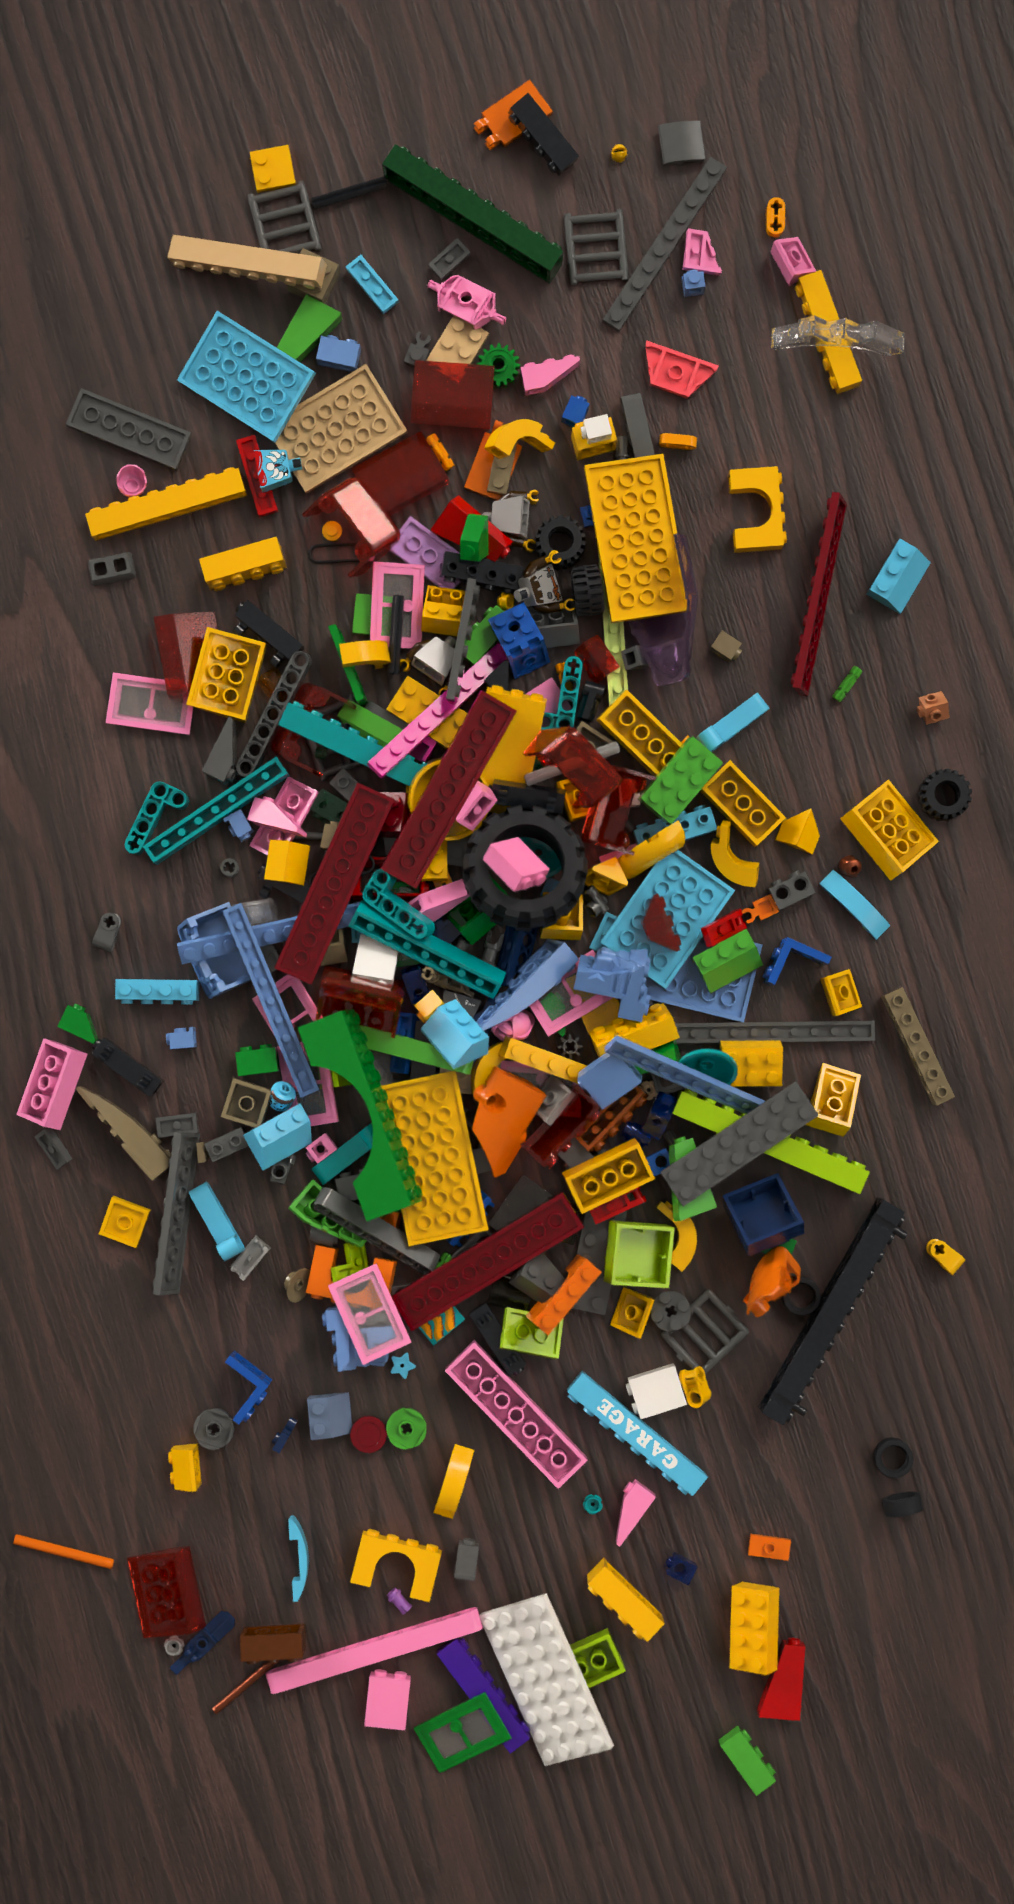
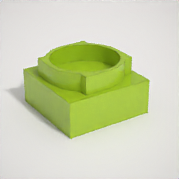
[603,1220,675,1288]

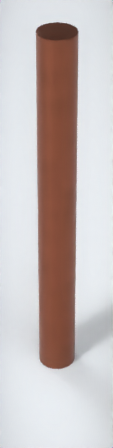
[212,1661,278,1714]

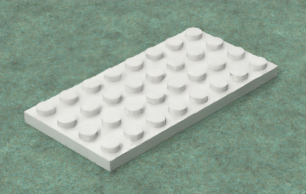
[479,1593,614,1766]

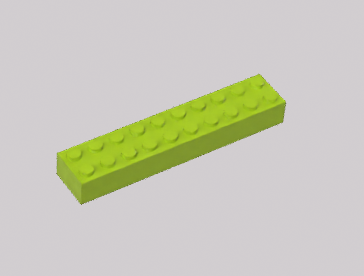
[670,1089,870,1194]

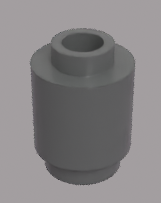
[309,1226,339,1247]

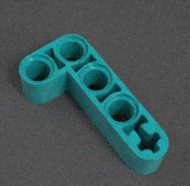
[541,656,583,736]
[125,781,189,855]
[363,869,435,939]
[311,1123,373,1185]

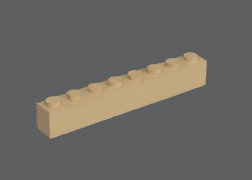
[167,235,327,289]

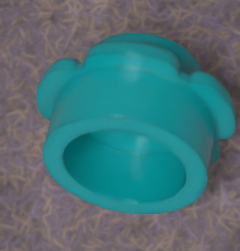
[583,1494,603,1514]

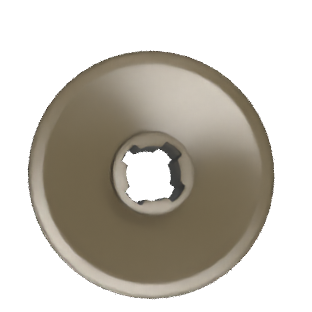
[284,1268,310,1303]

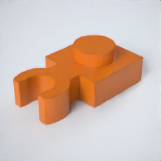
[742,894,779,924]

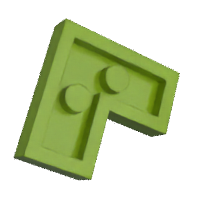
[331,1243,370,1283]

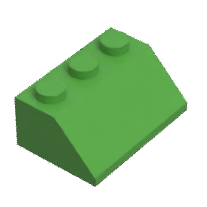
[691,929,763,993]

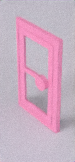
[252,974,323,1061]

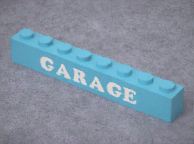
[567,1371,708,1496]

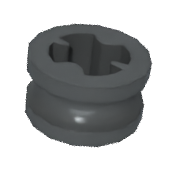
[220,858,239,877]

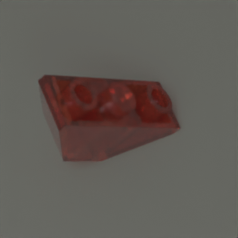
[641,893,682,952]

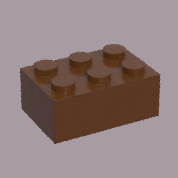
[240,1623,306,1664]

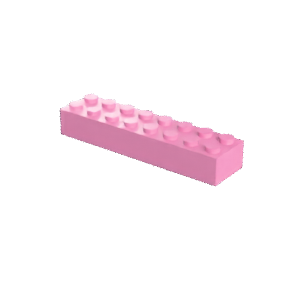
[445,1339,587,1489]

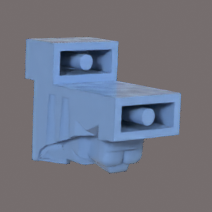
[574,947,651,1022]
[322,1305,397,1372]

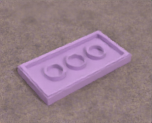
[386,516,460,589]

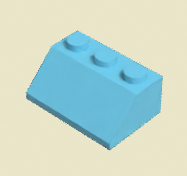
[866,539,931,614]
[421,999,489,1069]
[243,1103,312,1171]

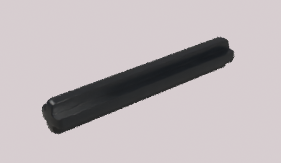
[311,176,388,209]
[388,595,404,675]

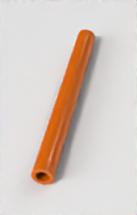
[13,1534,114,1569]

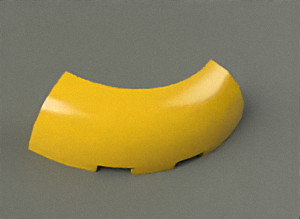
[617,820,685,879]

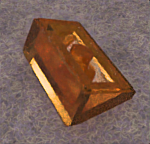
[257,667,299,703]

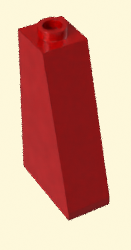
[431,495,513,562]
[757,1638,805,1721]

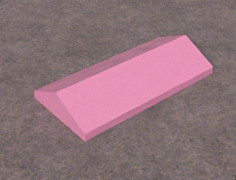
[249,777,320,856]

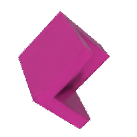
[409,737,438,763]

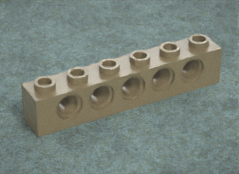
[881,987,955,1106]

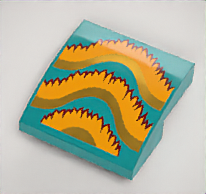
[419,1306,465,1346]

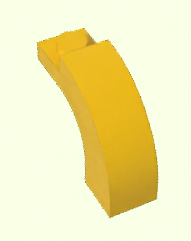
[484,419,555,459]
[339,640,391,669]
[711,820,760,887]
[471,1042,507,1094]
[655,1200,697,1272]
[434,1444,474,1519]

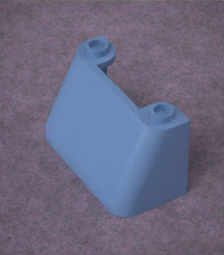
[177,902,252,999]

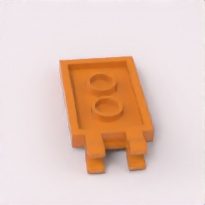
[474,80,553,150]
[464,420,522,501]

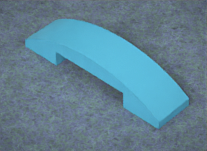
[819,870,890,940]
[288,1515,309,1602]

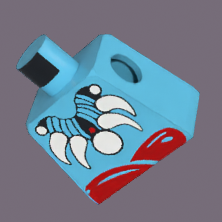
[254,450,302,493]

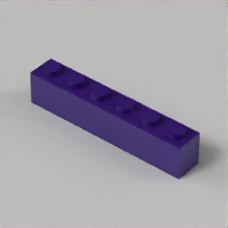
[437,1637,530,1754]

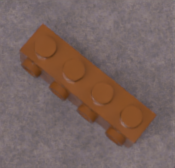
[575,1085,649,1153]

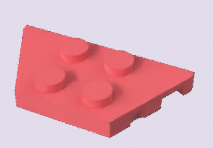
[645,341,718,399]

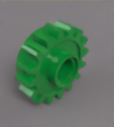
[477,343,520,389]

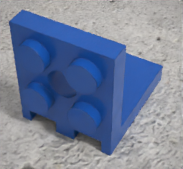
[488,602,550,679]
[762,937,832,986]
[225,1350,273,1424]

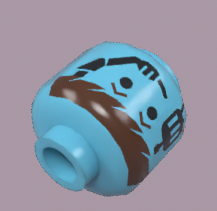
[268,1081,296,1111]

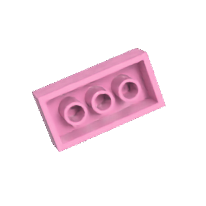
[16,1038,87,1130]

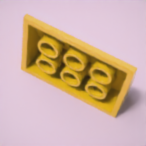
[186,627,267,723]
[840,779,939,881]

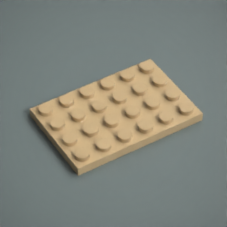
[274,364,408,494]

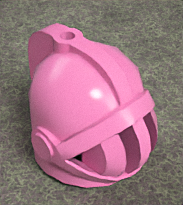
[491,1009,535,1041]

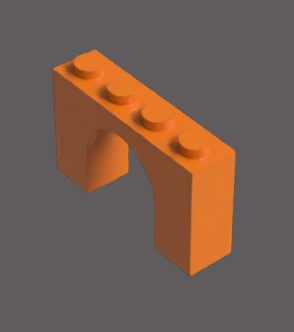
[306,1245,397,1311]
[525,1254,601,1335]

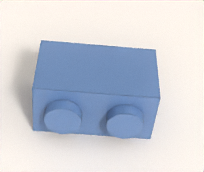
[316,335,361,372]

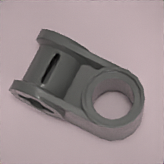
[92,913,121,952]

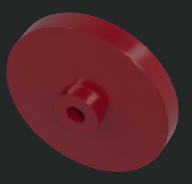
[350,1416,387,1453]

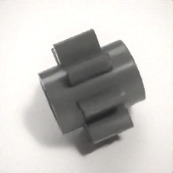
[558,1034,583,1059]

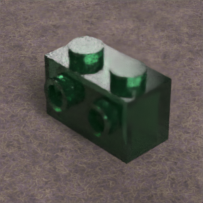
[310,788,348,822]

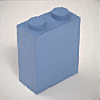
[577,1053,642,1110]

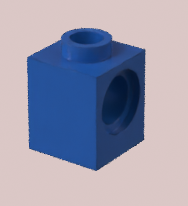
[561,395,590,427]
[646,1148,670,1176]

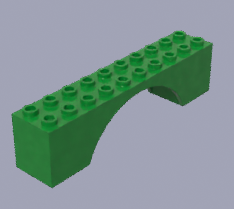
[298,1009,422,1221]

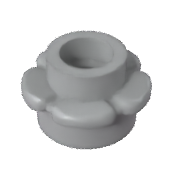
[164,1635,184,1656]

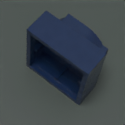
[722,1173,804,1257]

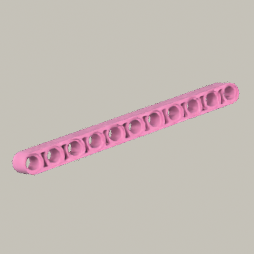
[265,1607,483,1694]

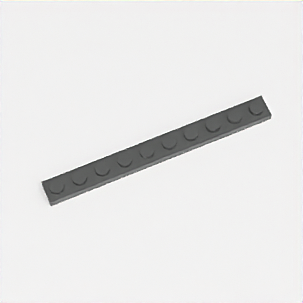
[602,157,727,332]
[675,1021,875,1043]

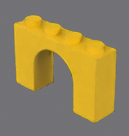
[728,466,787,553]
[350,1529,442,1602]

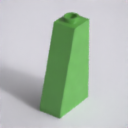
[277,294,342,362]
[668,1136,717,1221]

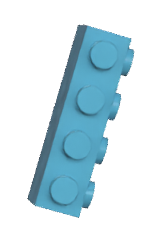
[633,805,717,845]
[115,979,200,1005]

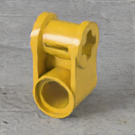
[926,1239,966,1276]
[679,1366,711,1408]

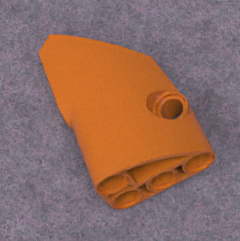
[472,1066,547,1178]
[743,1246,801,1317]

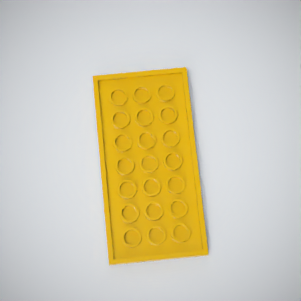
[584,454,691,623]
[382,1071,489,1246]

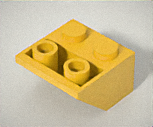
[421,585,466,636]

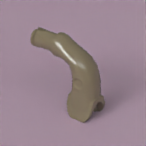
[422,967,476,999]

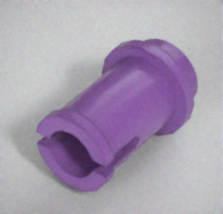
[387,1587,412,1615]

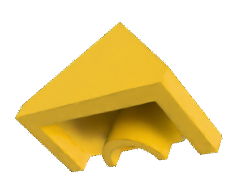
[775,808,820,855]

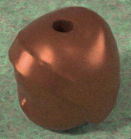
[838,855,862,877]

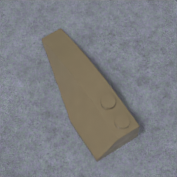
[76,1086,172,1181]

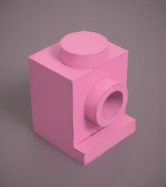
[306,1132,338,1164]

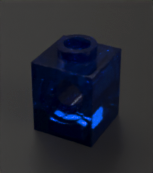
[664,1552,698,1586]

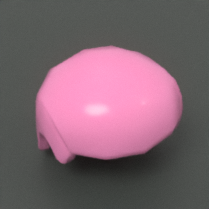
[117,464,147,497]

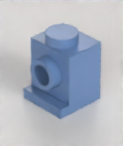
[681,270,706,297]
[223,809,254,842]
[166,1027,197,1049]

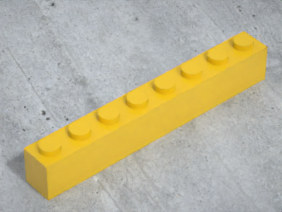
[85,467,247,541]

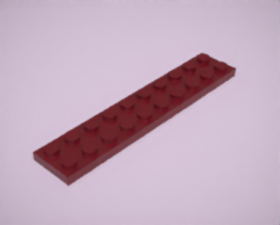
[791,492,847,697]
[380,690,517,889]
[275,782,395,985]
[391,1192,584,1331]

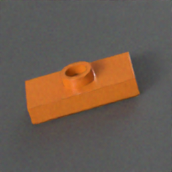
[748,1534,791,1561]

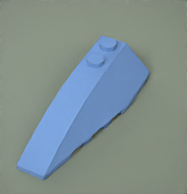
[476,939,579,1031]

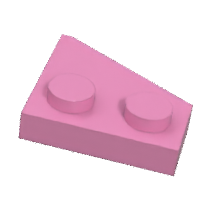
[683,228,722,275]

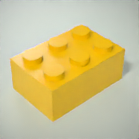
[720,1040,783,1086]

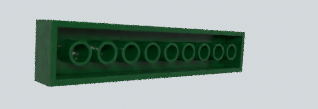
[382,144,563,284]

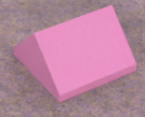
[771,237,816,286]

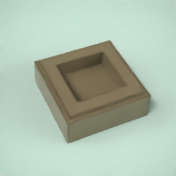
[196,1142,208,1163]

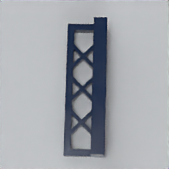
[496,926,538,987]

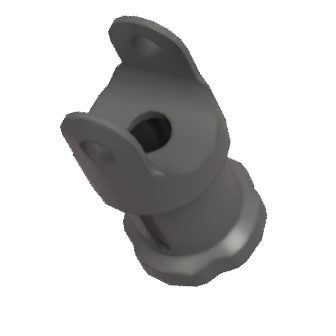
[481,930,504,967]

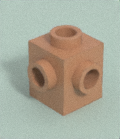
[917,691,950,725]

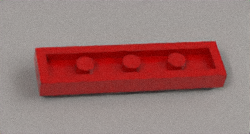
[236,435,278,517]

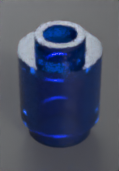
[621,1121,653,1148]

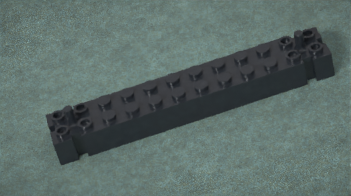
[758,1197,907,1426]

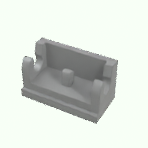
[230,1235,271,1281]

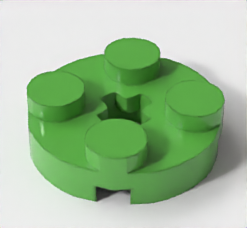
[386,1407,427,1449]

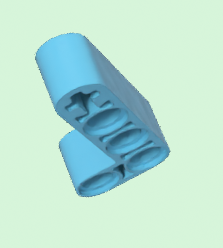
[696,693,770,752]
[189,1181,245,1261]

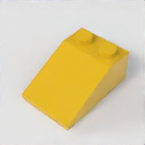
[805,1063,861,1137]

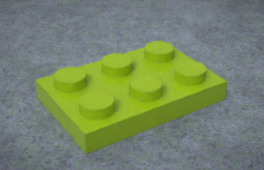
[500,1307,564,1359]

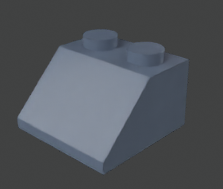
[307,1392,352,1440]

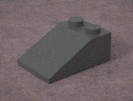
[202,717,238,786]

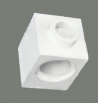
[580,414,612,444]

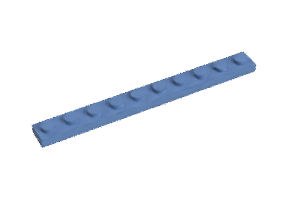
[177,902,360,964]
[222,903,319,1097]
[605,1035,765,1114]

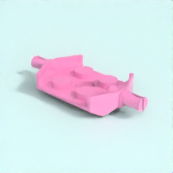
[427,275,506,330]

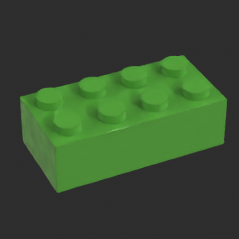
[637,736,723,825]

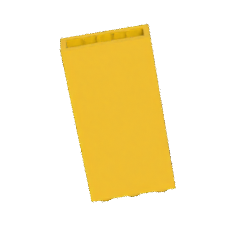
[481,685,547,814]

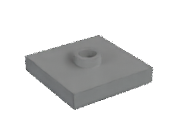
[536,1075,576,1126]

